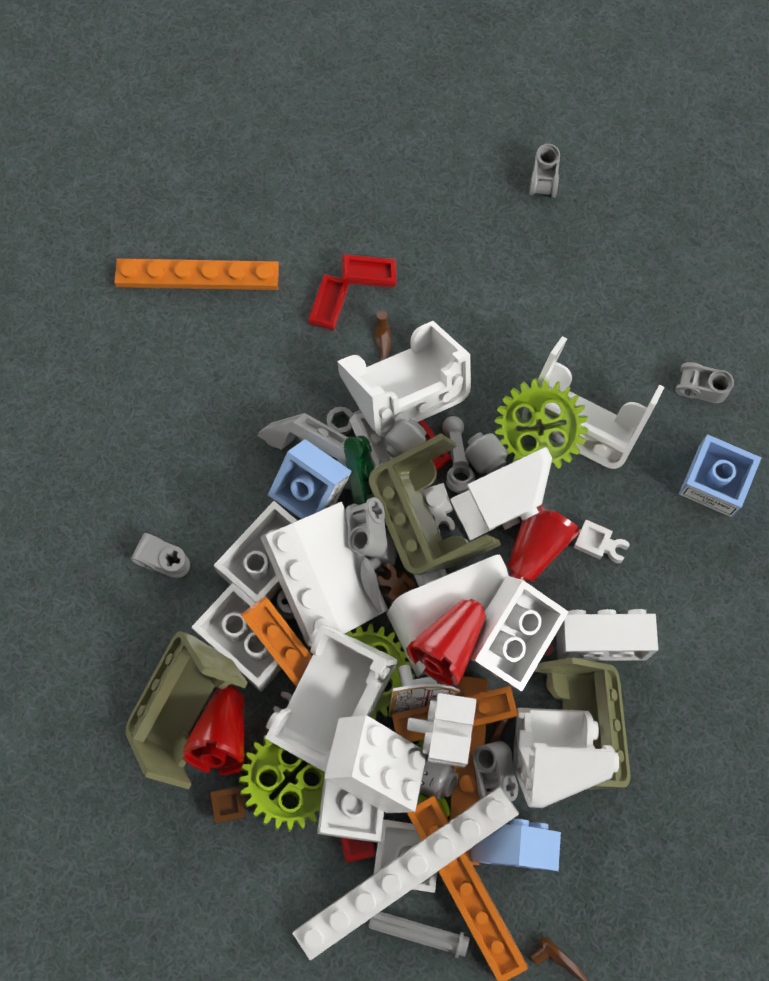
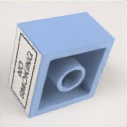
[679,434,761,517]
[268,439,352,519]

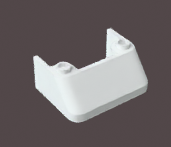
[522,336,664,469]
[449,447,552,540]

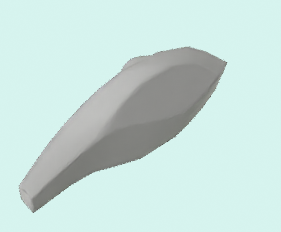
[360,557,383,613]

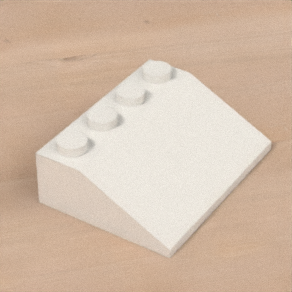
[260,502,388,647]

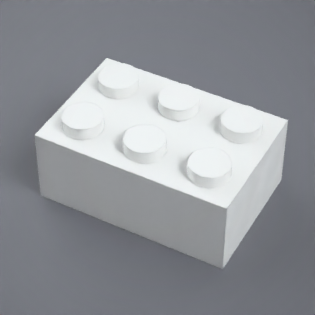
[214,501,297,603]
[470,576,568,691]
[192,583,282,692]
[556,609,658,661]
[324,715,427,813]

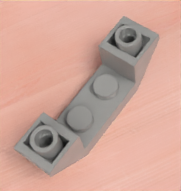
[258,413,351,490]

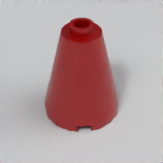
[507,504,581,582]
[406,599,487,686]
[183,685,244,775]

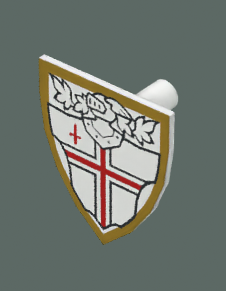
[388,665,460,717]

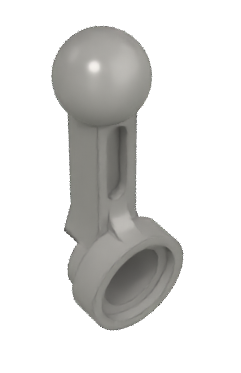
[442,416,475,493]

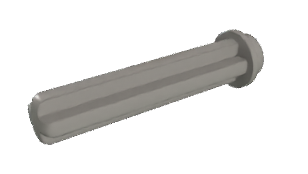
[369,912,470,958]

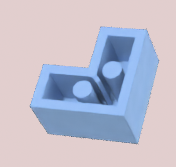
[470,819,561,871]

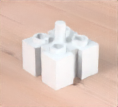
[407,693,477,768]

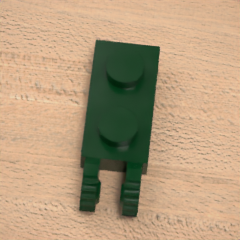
[343,436,376,515]

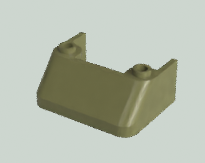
[369,434,501,575]
[126,631,248,789]
[534,657,630,790]

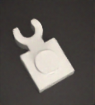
[421,483,455,532]
[574,520,630,563]

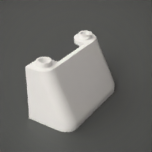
[337,321,471,437]
[387,555,509,678]
[265,625,397,772]
[513,708,619,808]

